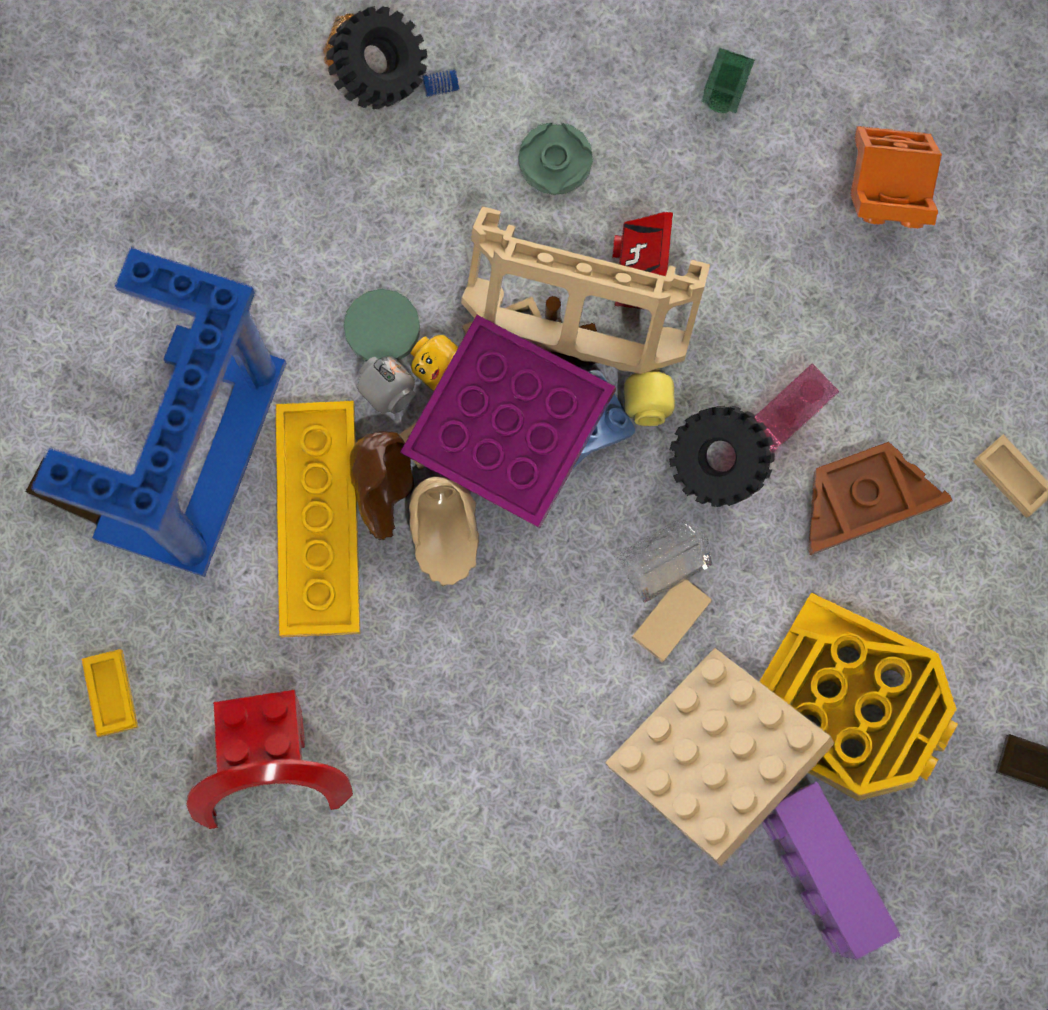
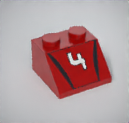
[612,212,673,309]

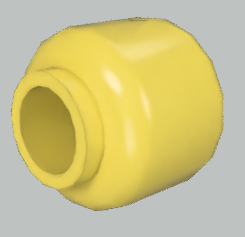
[624,369,675,426]

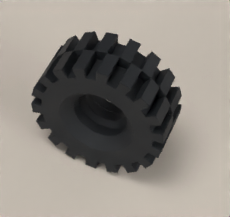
[327,6,428,109]
[669,405,775,507]

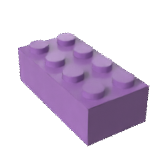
[762,782,901,960]

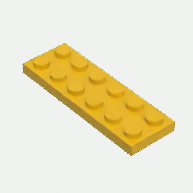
[276,401,361,638]

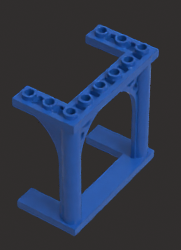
[32,247,286,577]

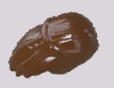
[350,431,414,540]

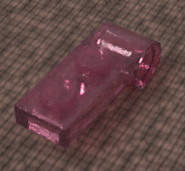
[754,363,840,453]

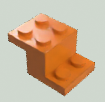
[851,126,942,229]

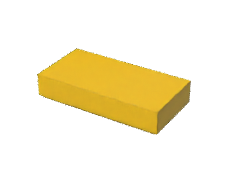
[81,649,139,737]

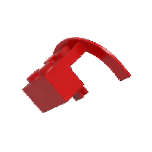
[187,689,353,829]

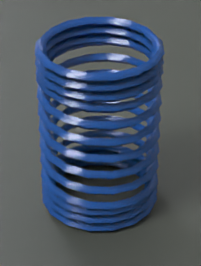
[422,69,459,97]

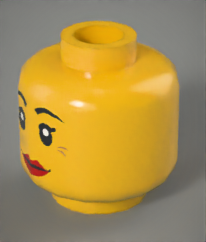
[411,335,458,391]

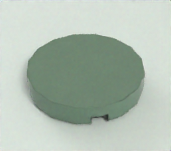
[518,122,593,195]
[343,289,421,361]

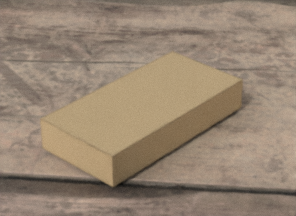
[973,434,1048,518]
[632,575,712,662]

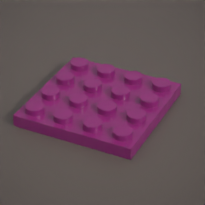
[400,315,616,529]

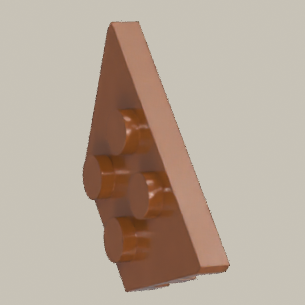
[808,442,953,555]

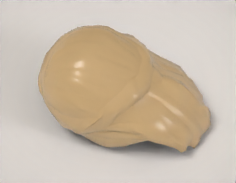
[409,476,479,586]

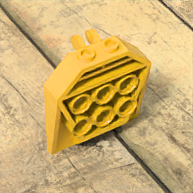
[759,593,958,801]

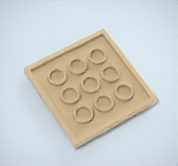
[605,648,835,866]

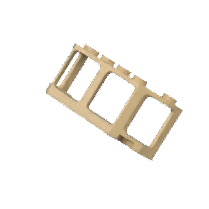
[461,206,710,374]

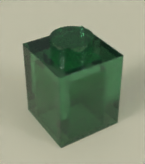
[702,48,755,113]

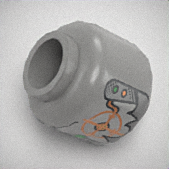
[358,356,415,414]

